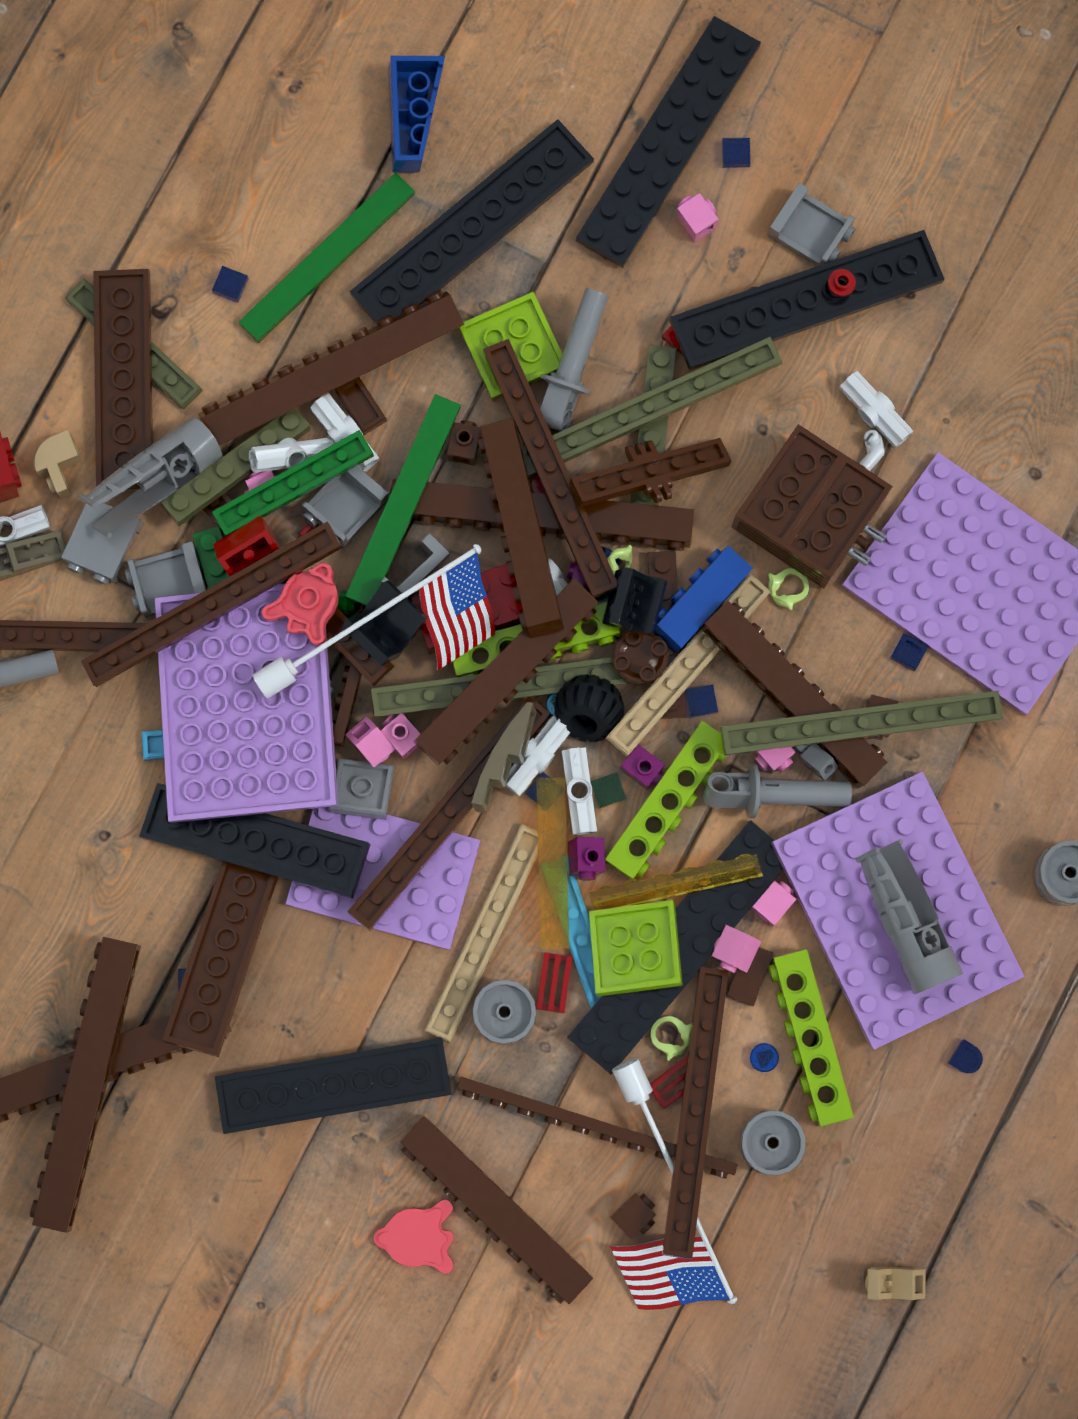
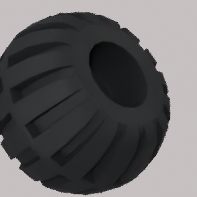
[554,674,624,742]

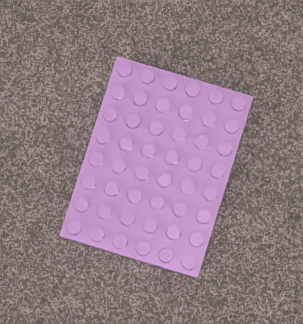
[841,452,1078,716]
[155,583,338,823]
[771,772,1025,1051]

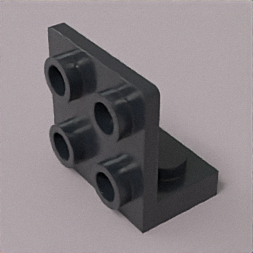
[342,580,427,666]

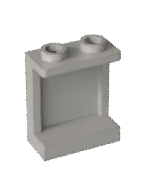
[768,183,856,266]
[302,466,388,548]
[61,503,144,585]
[381,534,451,602]
[125,541,207,618]

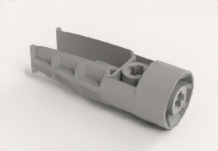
[78,417,222,538]
[856,839,963,995]

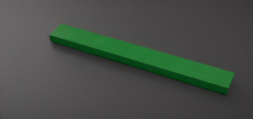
[239,173,415,343]
[345,394,461,606]

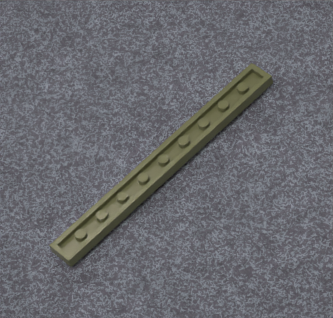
[522,337,782,478]
[370,657,631,717]
[720,691,1003,756]

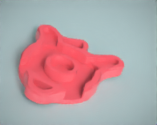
[262,563,339,646]
[374,1199,454,1274]

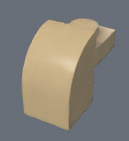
[34,430,83,499]
[865,1267,926,1300]

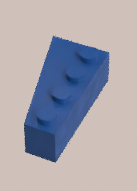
[388,56,445,172]

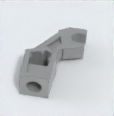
[778,717,838,781]

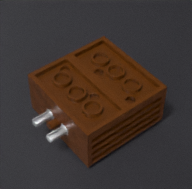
[731,424,893,589]

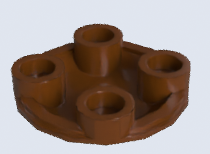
[613,630,669,684]

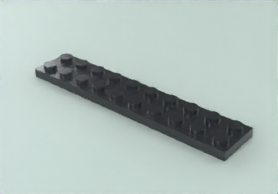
[576,16,761,268]
[350,119,594,324]
[669,230,945,370]
[567,820,783,1075]

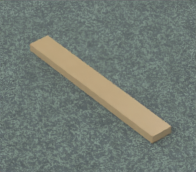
[606,573,771,757]
[424,824,547,1043]

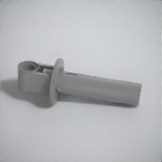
[540,288,609,432]
[0,650,59,688]
[703,764,852,818]

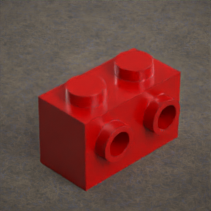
[213,515,279,576]

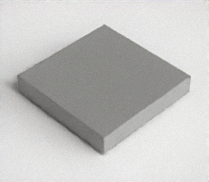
[329,758,394,820]

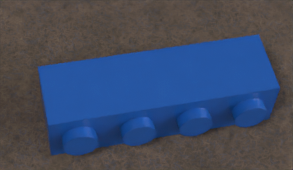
[654,545,753,653]

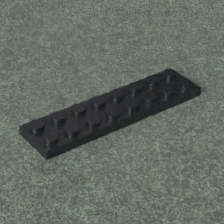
[139,783,371,899]
[215,1038,452,1134]

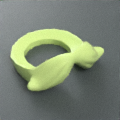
[607,545,632,576]
[768,568,809,610]
[650,1016,692,1061]

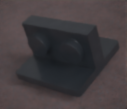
[602,567,667,635]

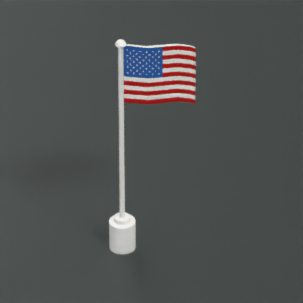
[252,544,495,699]
[610,1058,737,1310]

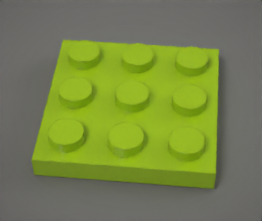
[459,292,563,401]
[589,900,683,997]

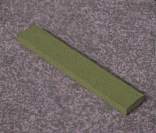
[65,279,203,410]

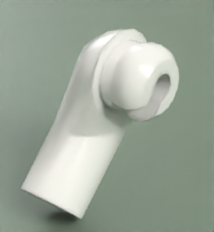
[859,430,885,471]

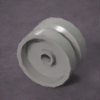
[1033,840,1078,906]
[473,980,536,1045]
[739,1111,806,1175]

